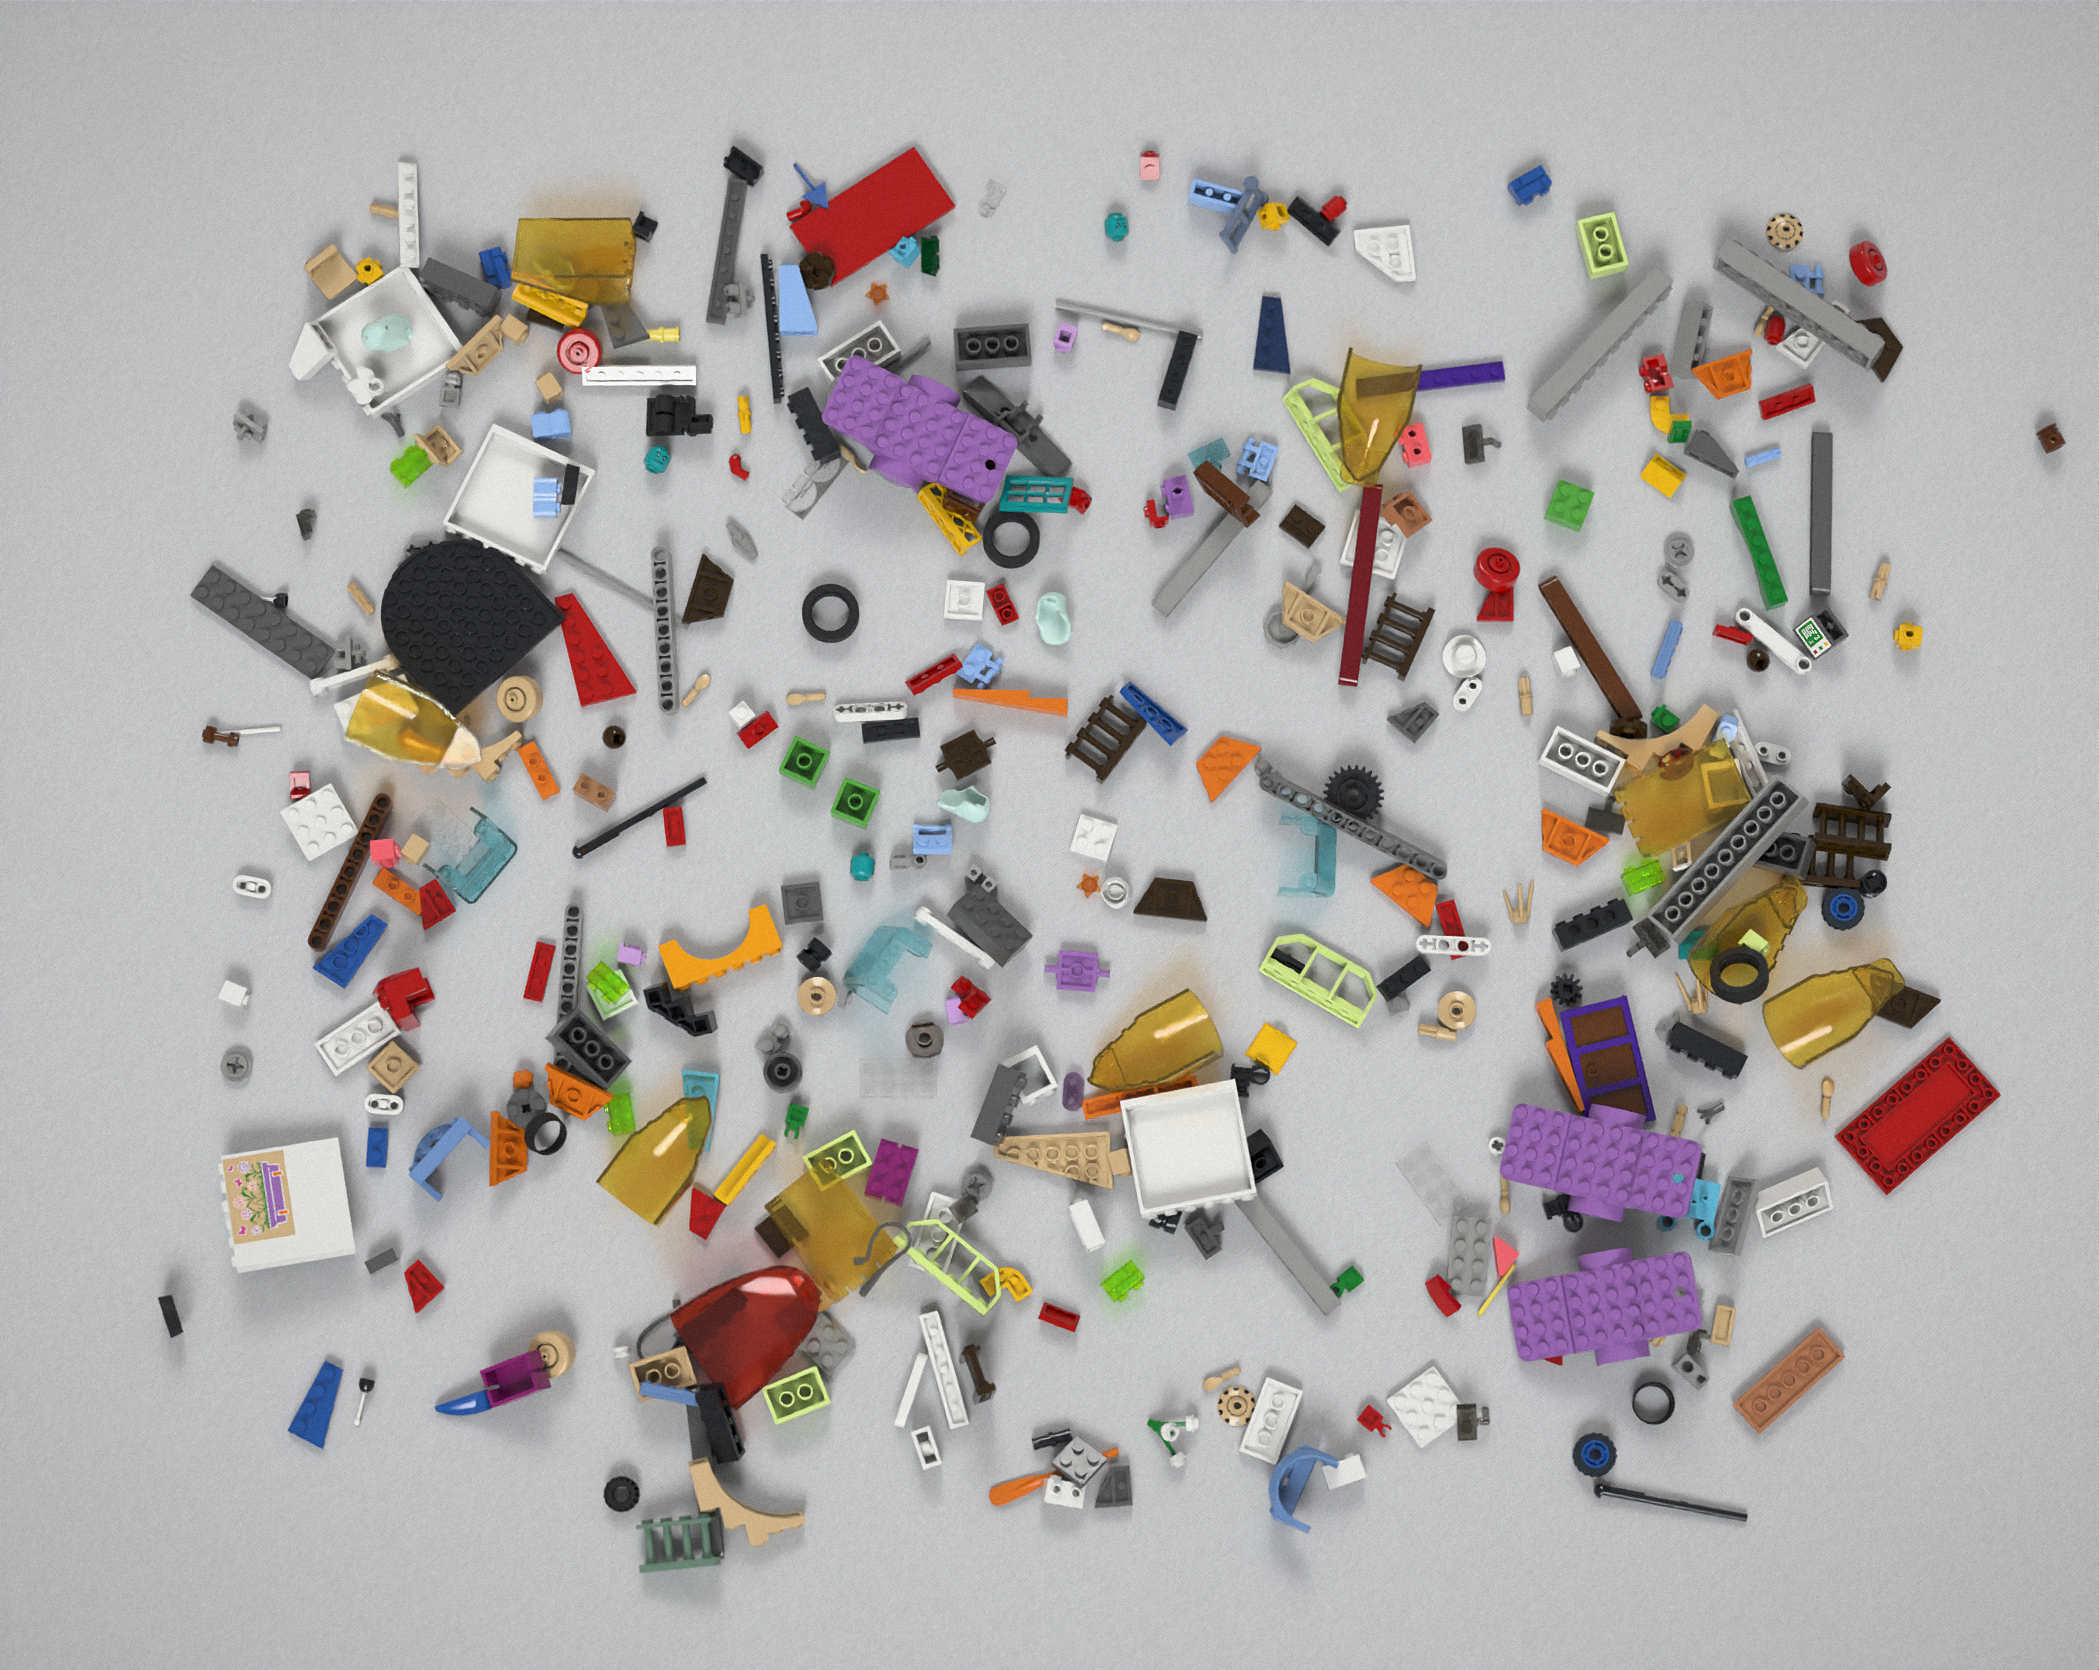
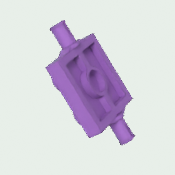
[1044,950,1110,993]

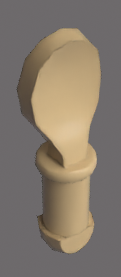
[1754,305,1775,337]
[1101,322,1140,341]
[838,443,867,474]
[681,674,710,707]
[786,692,826,706]
[1821,1079,1835,1119]
[1499,1175,1510,1214]
[1202,1367,1241,1391]

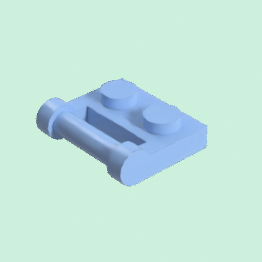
[913,823,952,854]

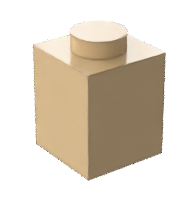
[499,314,529,346]
[535,372,564,405]
[400,833,431,866]
[1108,1148,1133,1178]

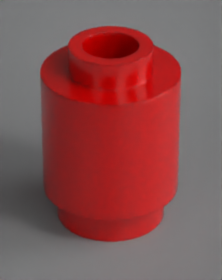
[1319,195,1347,222]
[1764,316,1786,345]

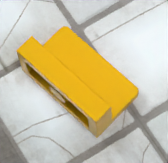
[1640,453,1687,498]

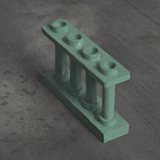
[636,1513,721,1573]

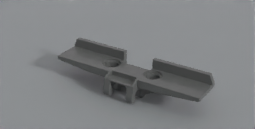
[963,376,1072,477]

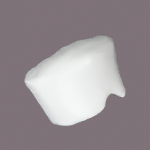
[1101,877,1132,909]

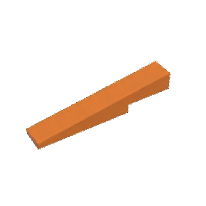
[953,689,1068,717]
[1534,998,1585,1114]
[1081,1075,1199,1120]

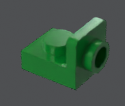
[1650,704,1680,735]

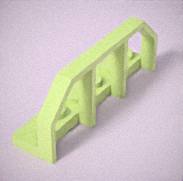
[1282,378,1376,493]
[1258,933,1378,1029]
[892,1219,1001,1318]

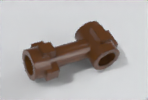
[202,726,239,748]

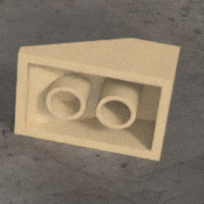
[626,1346,697,1402]

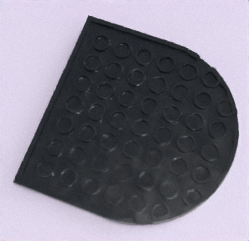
[381,540,566,719]

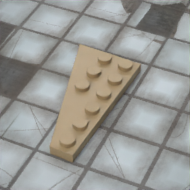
[994,1131,1113,1190]

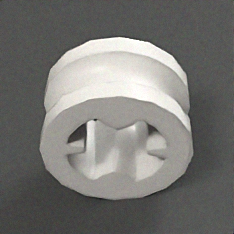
[1488,1137,1505,1155]
[612,1346,631,1359]

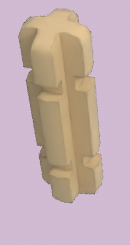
[369,202,398,219]
[347,582,375,616]
[1669,1105,1688,1138]

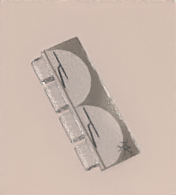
[781,456,849,520]

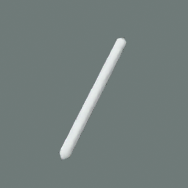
[219,727,282,735]

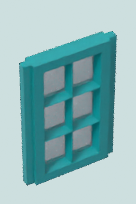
[999,475,1074,514]

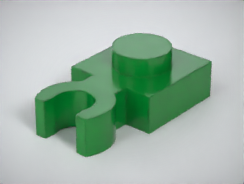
[784,1103,809,1140]
[1330,1265,1365,1298]

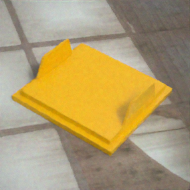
[1245,1022,1298,1075]

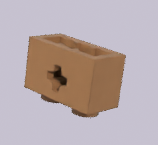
[572,773,617,812]

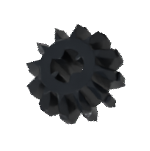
[1550,973,1583,1006]

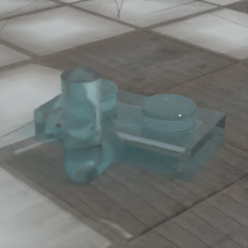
[1188,438,1230,472]

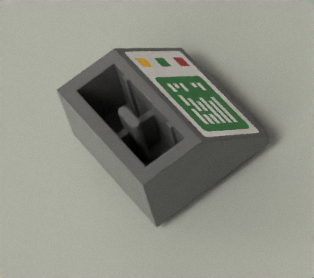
[1792,605,1849,661]

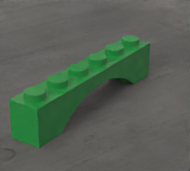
[1729,495,1788,611]

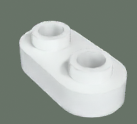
[1452,677,1482,712]
[1754,742,1791,767]
[233,875,272,899]
[364,1094,404,1116]

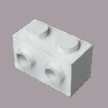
[1320,1453,1367,1491]
[1040,1475,1086,1509]

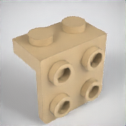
[303,244,357,300]
[413,424,464,467]

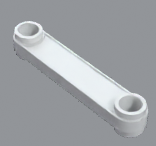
[1735,608,1812,675]
[309,654,401,697]
[913,906,995,970]

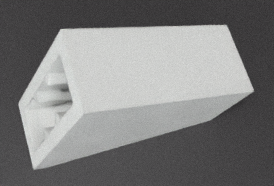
[289,322,338,380]

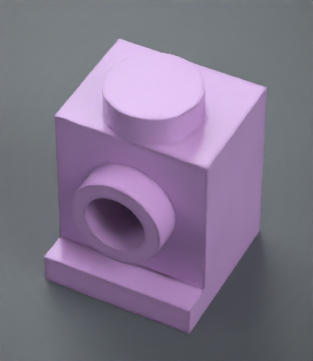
[1053,322,1078,354]
[616,942,647,968]
[945,995,969,1026]

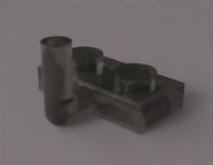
[1462,424,1502,465]
[1584,796,1626,835]
[1626,917,1671,958]
[1456,1404,1490,1441]

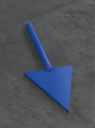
[793,163,829,210]

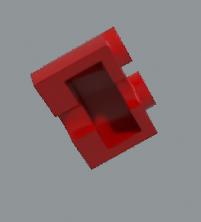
[1638,354,1674,394]

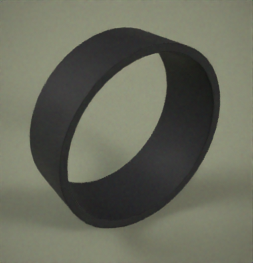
[561,463,580,505]
[524,1112,567,1155]
[158,1295,183,1338]
[1632,1382,1675,1425]

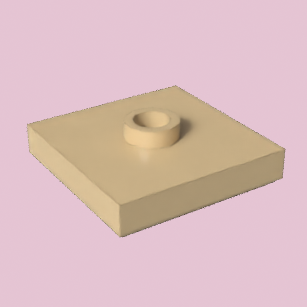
[366,1040,421,1095]

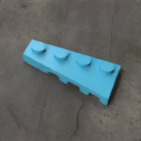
[681,1070,721,1152]

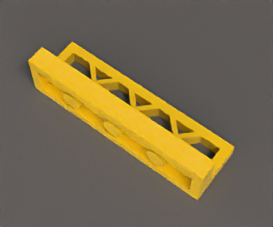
[511,272,588,329]
[917,483,983,557]
[713,1133,777,1207]

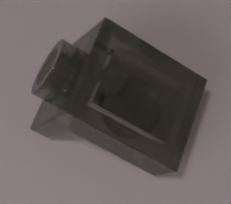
[296,509,317,541]
[948,1192,979,1224]
[1685,1329,1712,1357]

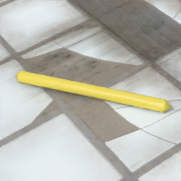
[1477,1263,1516,1316]

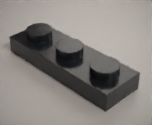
[1287,196,1341,247]
[861,717,920,744]
[1376,955,1431,1002]

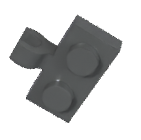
[1184,1217,1225,1260]

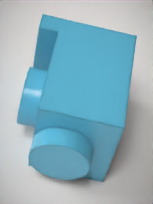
[889,236,921,269]

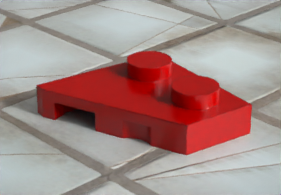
[1476,586,1514,622]
[419,878,456,931]
[689,1187,726,1240]
[404,1259,445,1314]

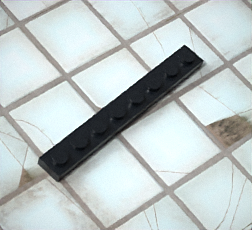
[760,254,785,404]

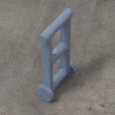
[1219,176,1269,254]

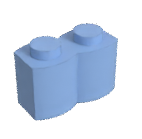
[531,409,572,442]
[533,477,562,518]
[1710,713,1738,759]

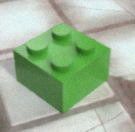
[1544,479,1595,532]
[779,736,831,790]
[830,777,881,830]

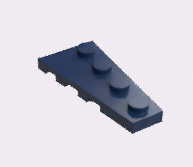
[1253,296,1291,374]

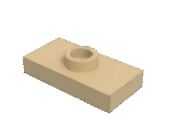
[1709,1304,1736,1347]

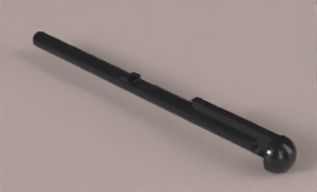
[572,777,707,859]
[1594,1483,1748,1522]

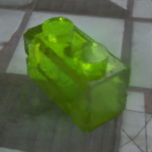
[389,445,433,489]
[1620,858,1667,897]
[586,961,631,1005]
[604,1092,637,1137]
[1100,1260,1145,1303]

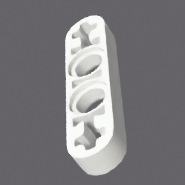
[833,702,908,722]
[1415,935,1491,956]
[894,1352,928,1428]

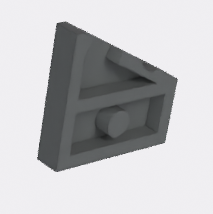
[1386,702,1439,744]
[1094,1465,1133,1508]

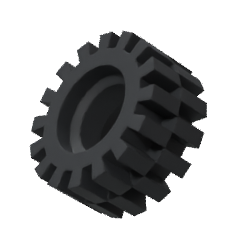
[603,1476,640,1512]

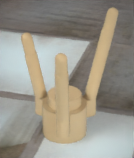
[1503,880,1534,924]
[1675,974,1709,1015]

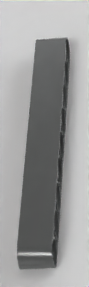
[1809,432,1833,596]
[684,1384,724,1559]

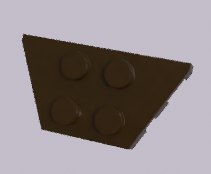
[1855,317,1904,383]
[682,554,734,624]
[1133,877,1207,922]
[1869,973,1941,1029]

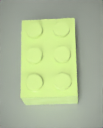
[1575,212,1629,280]
[803,1130,873,1194]
[761,1366,831,1426]

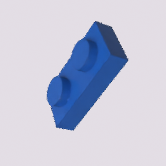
[366,1128,389,1168]

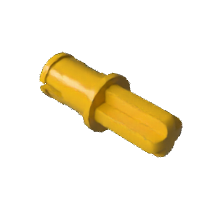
[737,396,752,434]

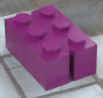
[864,1138,919,1208]
[480,1350,551,1408]

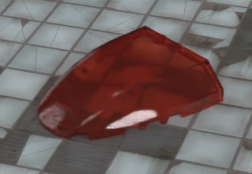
[667,1265,820,1411]

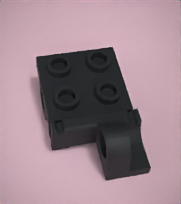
[646,394,713,437]

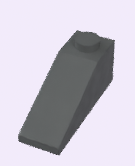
[1684,429,1739,479]

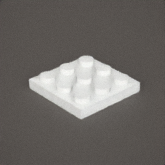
[1340,509,1407,580]
[280,783,359,861]
[1386,1366,1468,1448]

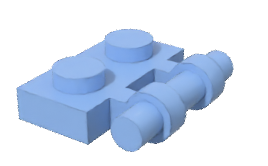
[1790,265,1824,299]
[1236,438,1279,483]
[956,643,1004,690]

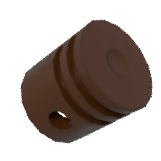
[2036,423,2066,454]

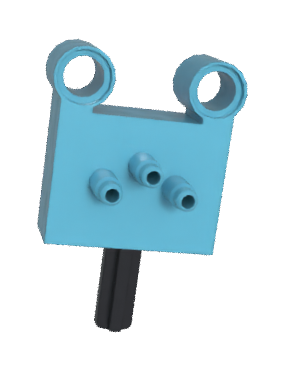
[1657,1152,1721,1241]

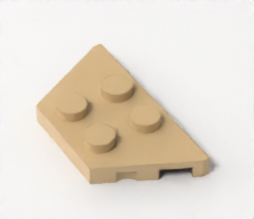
[445,314,503,376]
[1282,581,1346,643]

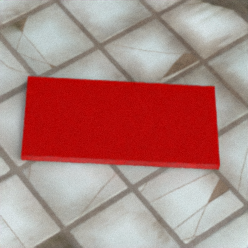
[789,147,956,288]
[1834,1037,2001,1195]

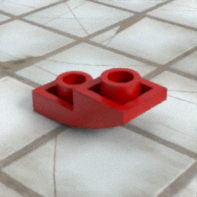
[986,583,1019,626]
[1424,1274,1462,1317]

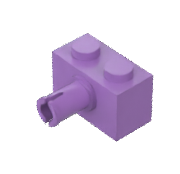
[1160,475,1194,520]

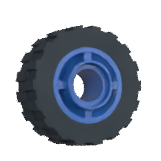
[1821,887,1865,931]
[1572,1432,1617,1477]

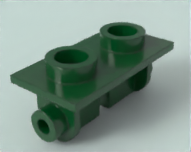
[921,235,940,277]

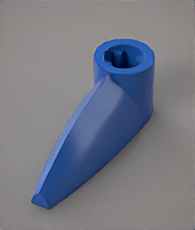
[435,1389,493,1416]

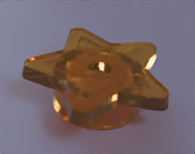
[865,282,890,306]
[1076,873,1101,898]

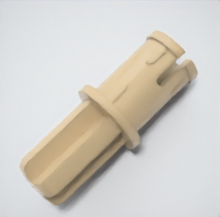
[1869,563,1892,601]
[1518,677,1533,716]
[1417,1023,1457,1042]

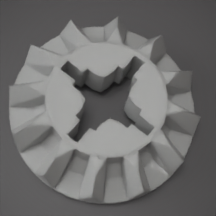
[1664,537,1695,567]
[220,1051,252,1082]
[961,1170,992,1201]

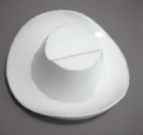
[1442,635,1486,678]

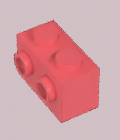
[1397,423,1432,468]
[370,839,402,869]

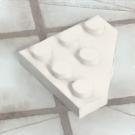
[1353,225,1416,283]

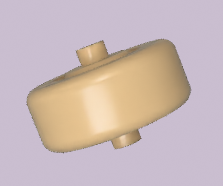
[496,675,543,722]
[527,1330,576,1378]

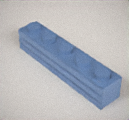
[1650,620,1683,680]
[638,1380,699,1407]

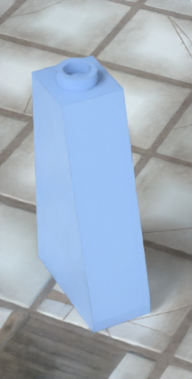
[779,263,818,336]

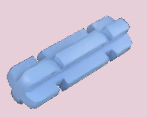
[1744,447,1781,468]

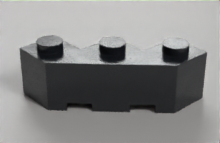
[643,982,718,1037]

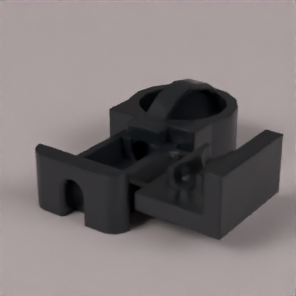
[1230,1063,1270,1098]
[1542,1194,1583,1233]

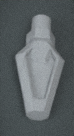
[726,522,758,560]

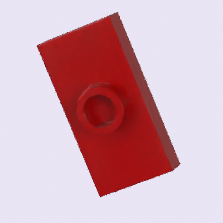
[1712,624,1753,646]
[737,711,779,749]
[663,806,686,847]
[1038,1302,1081,1332]

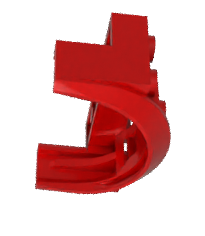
[372,967,436,1032]

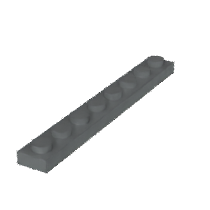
[706,178,747,325]

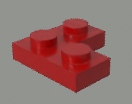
[951,976,992,1019]

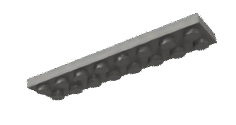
[190,565,336,680]

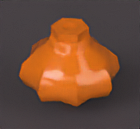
[512,1069,534,1091]

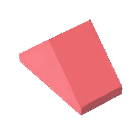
[1492,1237,1520,1278]

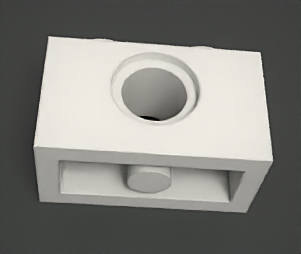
[911,1426,942,1471]

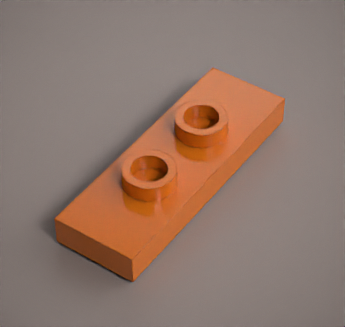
[517,741,560,801]
[372,868,421,916]

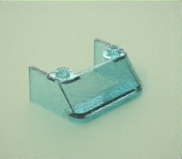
[423,807,518,904]
[1277,815,1337,898]

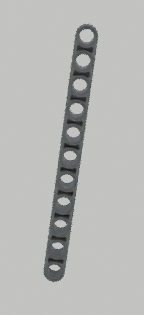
[1259,771,1448,880]

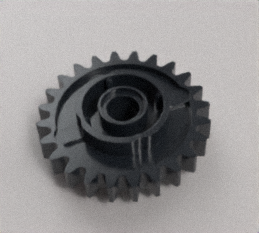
[1323,764,1384,826]

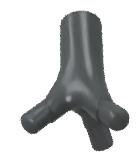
[381,413,405,438]
[1697,1103,1725,1125]

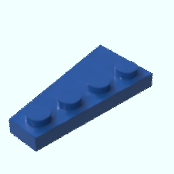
[1119,681,1188,746]
[312,914,388,989]
[287,1361,343,1449]

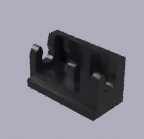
[723,145,764,188]

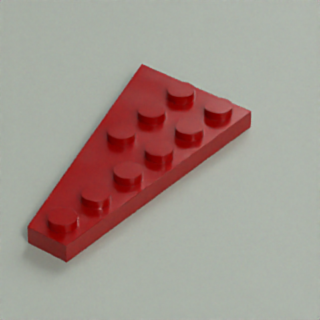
[554,593,637,707]

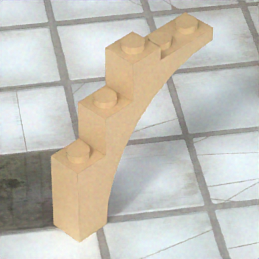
[1593,704,1720,775]
[394,727,524,784]
[688,1457,806,1547]

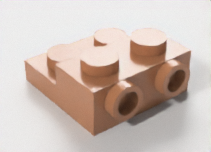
[1380,490,1432,538]

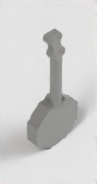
[1263,565,1322,649]

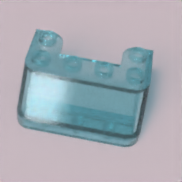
[842,925,933,1014]

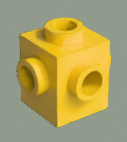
[1257,202,1290,231]
[355,256,384,286]
[1893,622,1923,651]

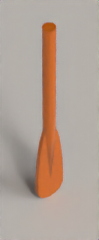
[989,1447,1119,1506]

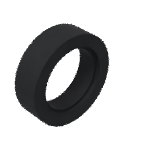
[983,511,1040,569]
[802,584,859,643]
[1709,946,1769,1003]

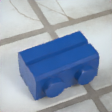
[1507,165,1552,206]
[479,247,514,290]

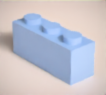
[1188,179,1244,215]

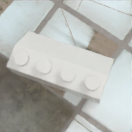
[1752,1167,1834,1239]

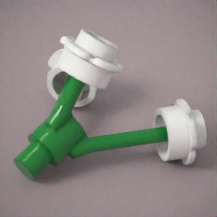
[1147,1414,1199,1469]

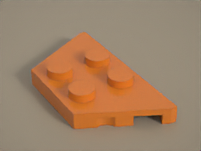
[1691,349,1753,400]
[1196,736,1262,803]
[1541,808,1610,867]
[1370,864,1438,928]
[545,1062,614,1121]
[489,1111,527,1186]

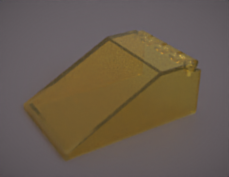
[510,217,636,306]
[1612,738,1752,858]
[764,1158,899,1304]

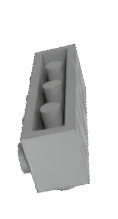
[1669,301,1713,379]

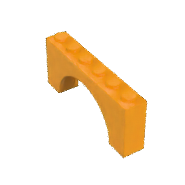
[658,904,783,992]

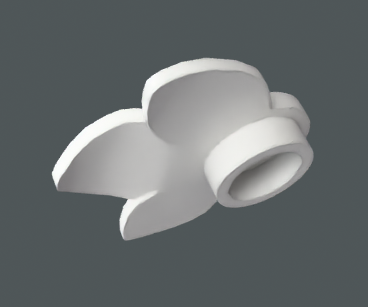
[346,367,385,404]

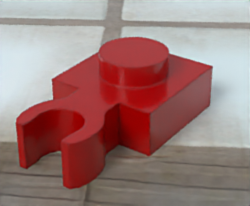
[1356,1405,1392,1438]

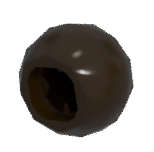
[1746,648,1770,673]
[602,725,626,749]

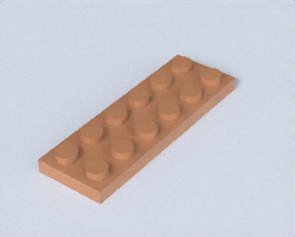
[1732,1327,1846,1434]

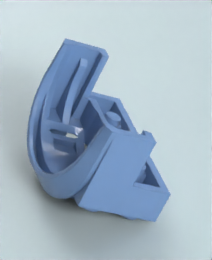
[408,1116,490,1202]
[1269,1444,1340,1534]

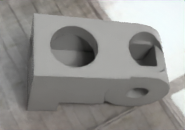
[1671,1353,1710,1391]

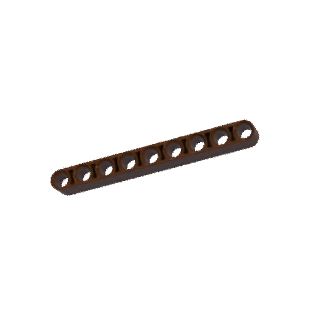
[1538,575,1643,722]
[308,793,393,952]

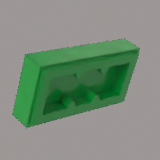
[1667,421,1692,443]

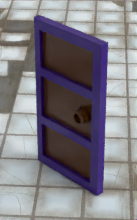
[1559,995,1656,1123]

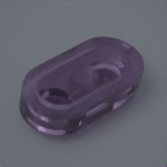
[1062,1072,1084,1112]

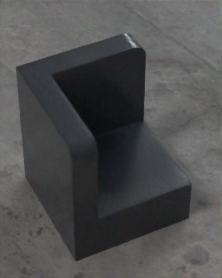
[631,211,658,243]

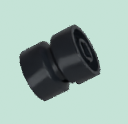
[1858,870,1887,899]
[796,937,832,973]
[1149,1211,1183,1235]

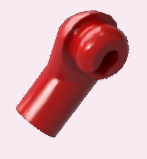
[786,199,812,221]
[728,454,750,481]

